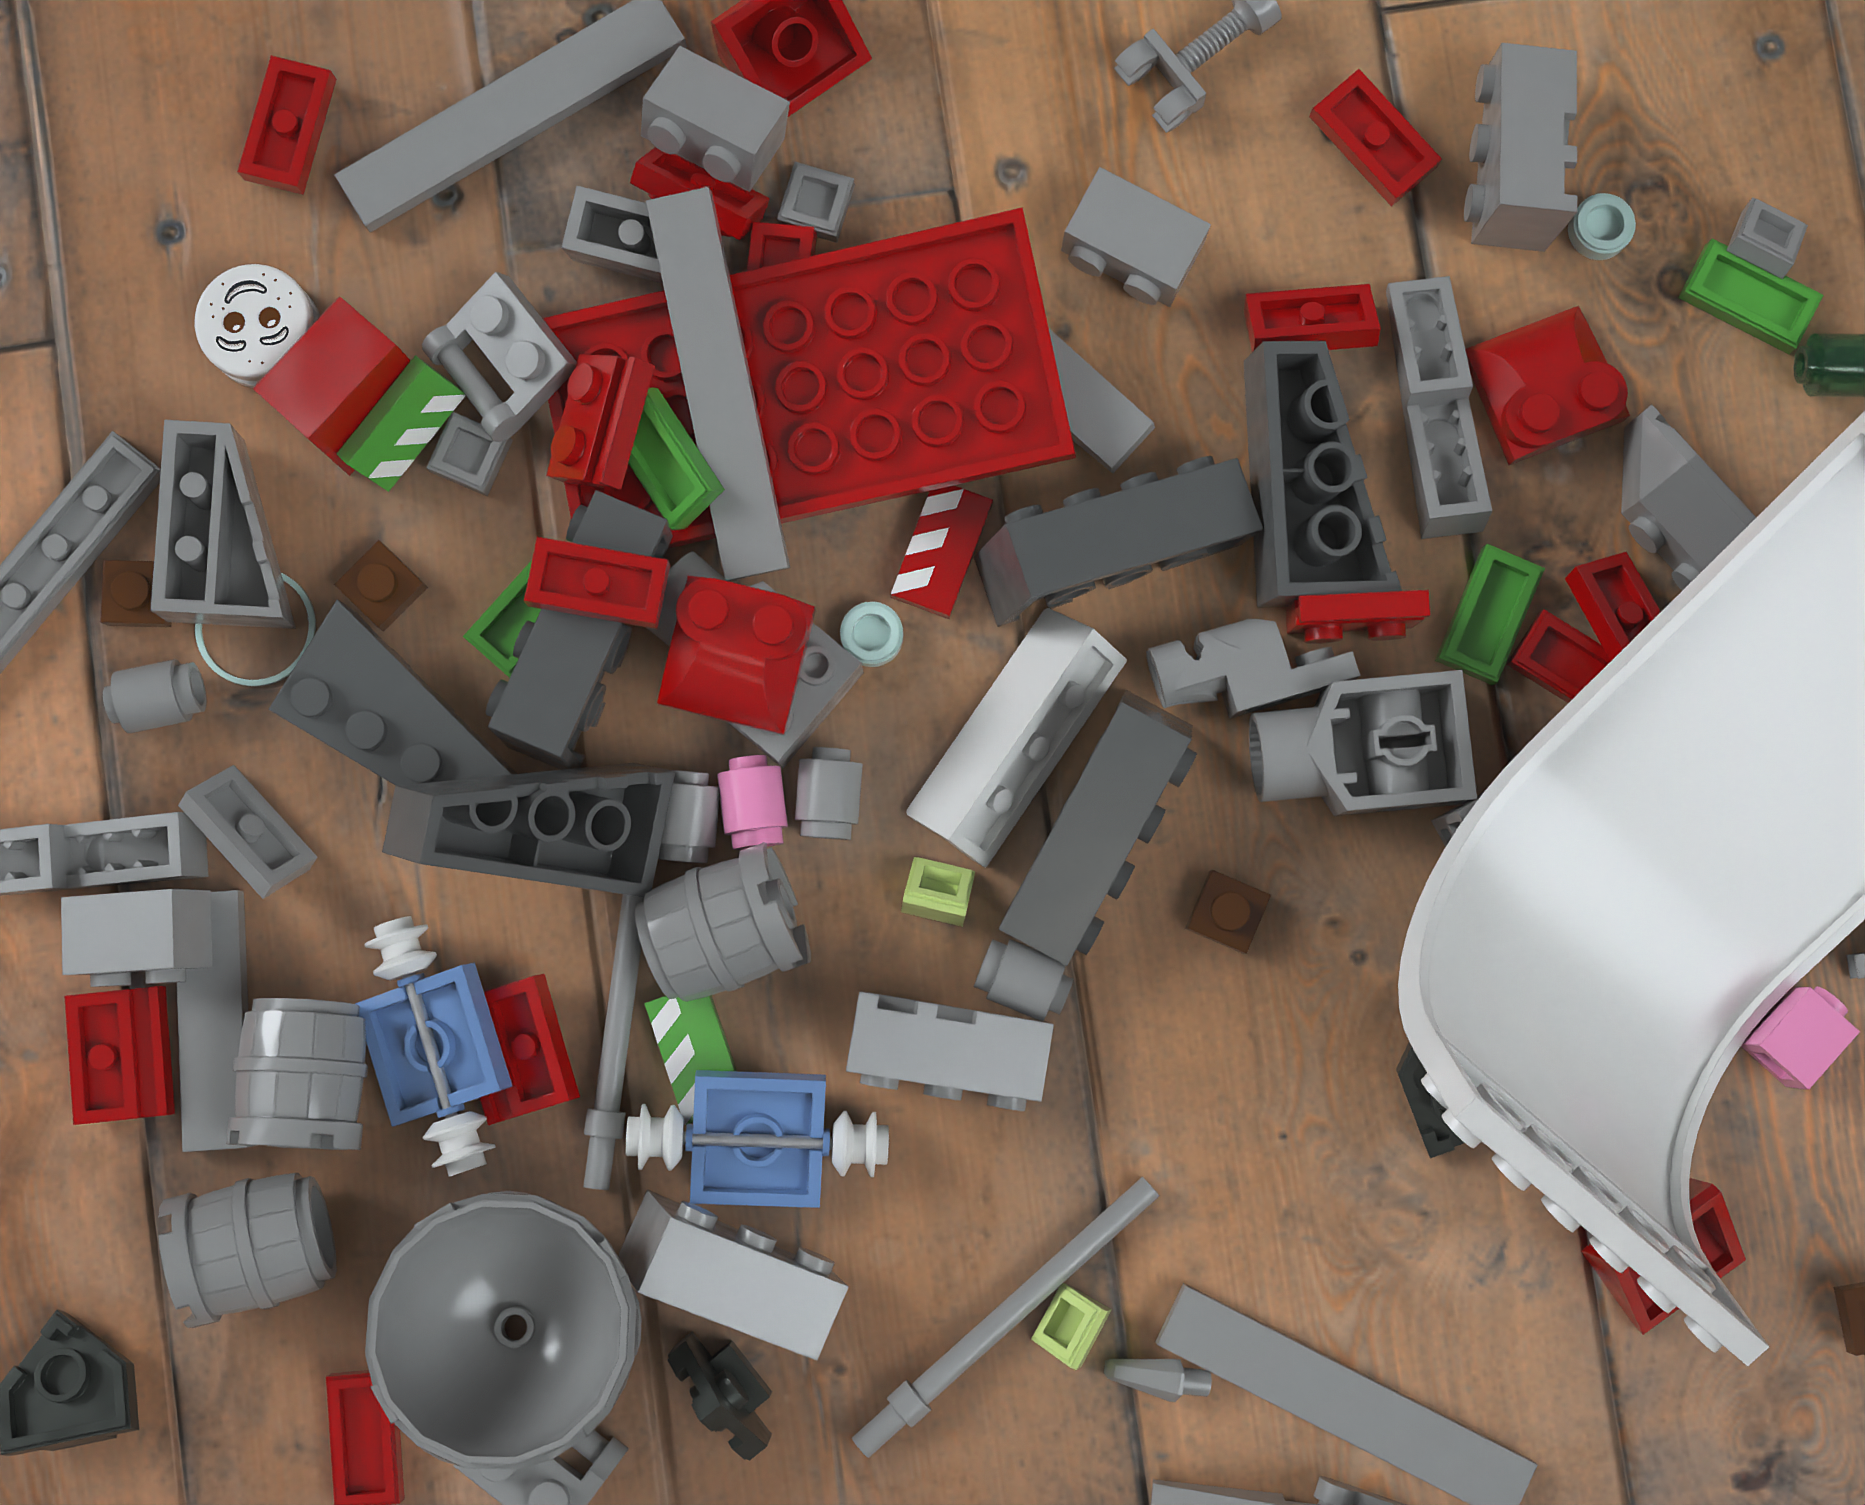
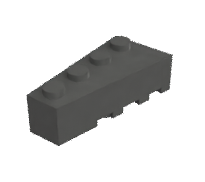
[1243,341,1402,608]
[974,456,1263,627]
[486,490,673,770]
[268,600,517,786]
[999,690,1197,966]
[382,763,675,897]

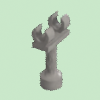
[1114,0,1282,133]

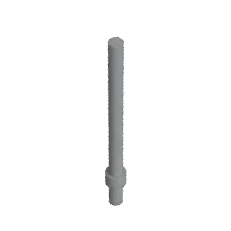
[583,894,644,1190]
[852,1177,1159,1458]

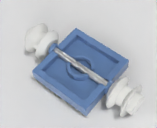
[355,916,513,1177]
[626,1070,889,1208]

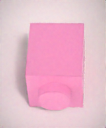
[1741,987,1860,1090]

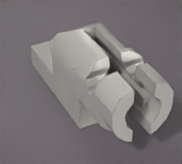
[1146,619,1360,719]

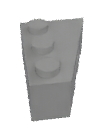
[151,420,296,629]
[846,991,1054,1111]
[618,1189,849,1360]

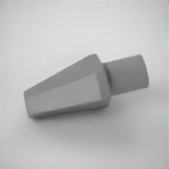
[1104,1359,1212,1402]

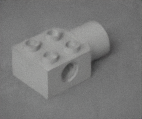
[646,552,864,768]
[1249,670,1477,816]

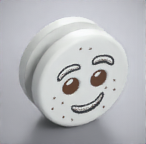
[194,264,320,388]

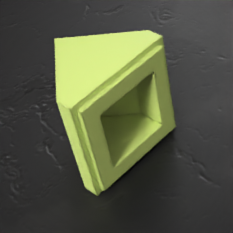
[901,857,975,927]
[1031,1283,1112,1370]

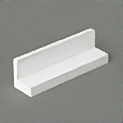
[906,608,1127,868]

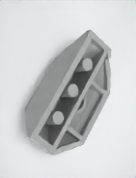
[1621,405,1756,591]

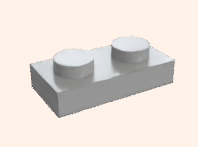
[178,765,318,899]

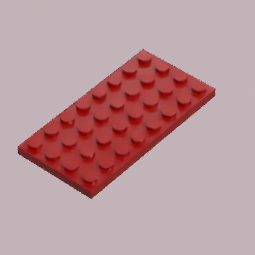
[542,207,1076,549]

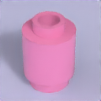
[717,755,788,850]

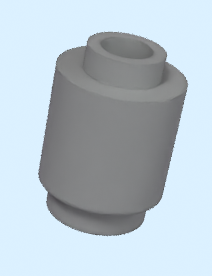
[103,659,207,733]
[795,747,863,840]
[658,770,720,863]
[973,939,1074,1022]

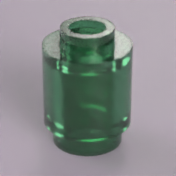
[1793,333,1865,397]

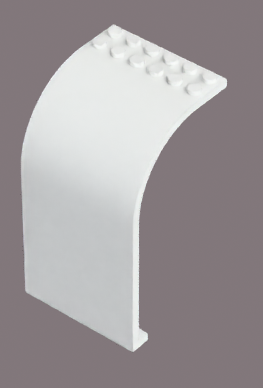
[1398,411,1865,1366]

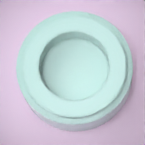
[1568,193,1636,260]
[840,602,903,667]

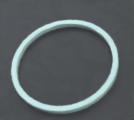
[195,573,316,686]

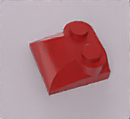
[1465,306,1630,465]
[657,576,816,735]

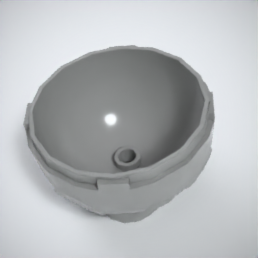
[365,1191,642,1470]

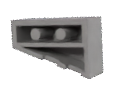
[1464,43,1577,252]

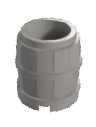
[634,842,811,1002]
[226,998,368,1150]
[158,1173,337,1328]

